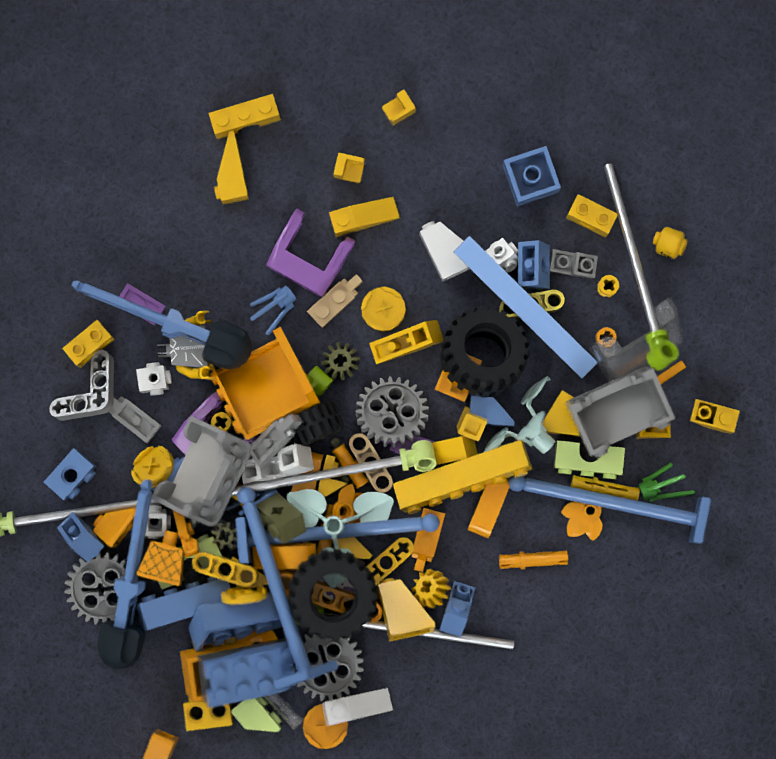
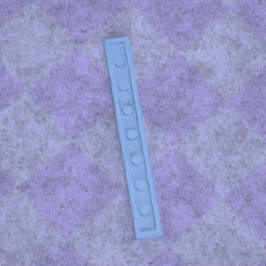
[454,236,598,378]

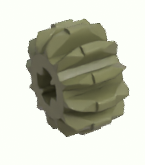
[321,342,360,380]

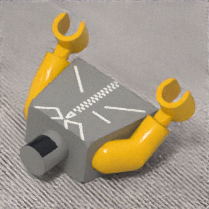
[157,311,215,381]

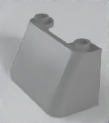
[565,366,675,457]
[151,416,251,526]

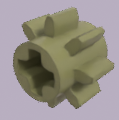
[211,521,237,549]

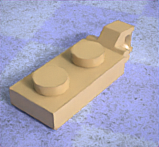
[307,274,363,328]

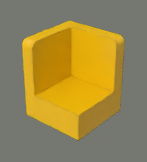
[382,90,416,126]
[334,152,365,183]
[457,406,487,442]

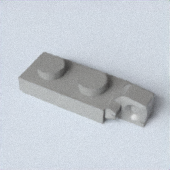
[103,396,161,443]
[250,414,303,467]

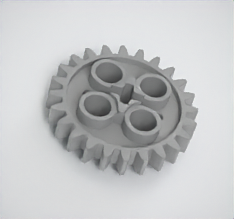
[356,376,429,448]
[64,551,126,625]
[293,633,364,701]

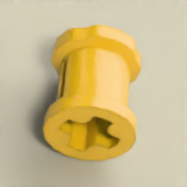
[597,275,619,297]
[211,412,233,432]

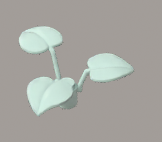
[484,376,555,454]
[287,489,394,588]

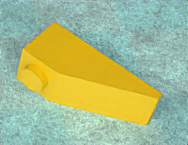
[214,131,249,204]
[329,197,400,237]
[369,320,444,364]

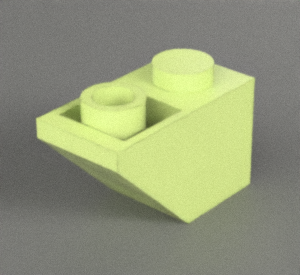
[231,697,282,732]

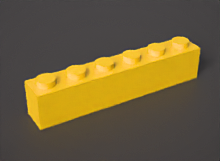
[393,440,532,514]

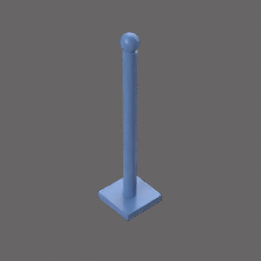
[508,476,711,544]
[237,487,338,690]
[236,514,440,564]

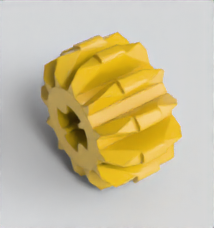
[411,569,451,608]

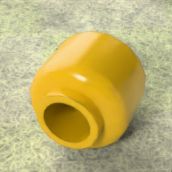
[653,227,688,259]

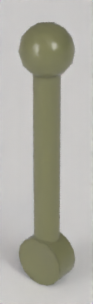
[331,438,350,483]

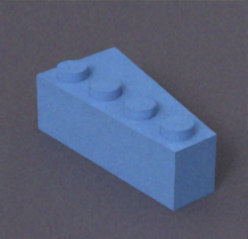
[136,577,230,631]
[188,591,283,652]

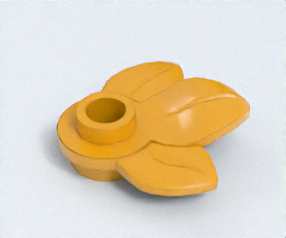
[331,484,363,524]
[561,501,603,541]

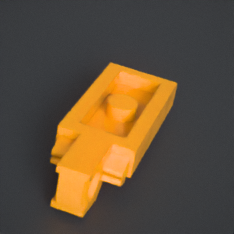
[412,508,445,572]
[173,510,199,558]

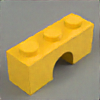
[209,94,280,139]

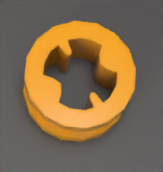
[596,327,617,348]

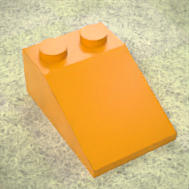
[180,642,253,702]

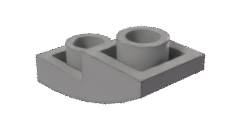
[550,249,598,278]

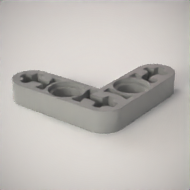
[49,350,114,421]

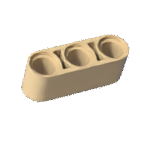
[349,433,393,493]

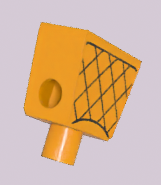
[137,530,185,586]

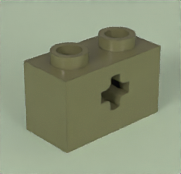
[257,493,306,544]

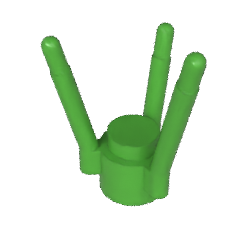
[638,463,695,502]

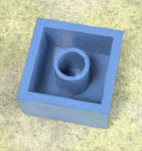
[503,146,561,206]

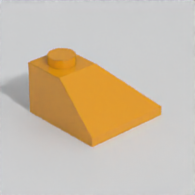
[93,508,136,547]

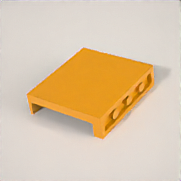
[209,327,320,440]

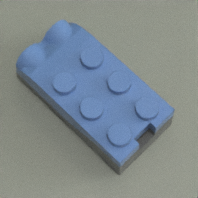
[198,638,296,708]

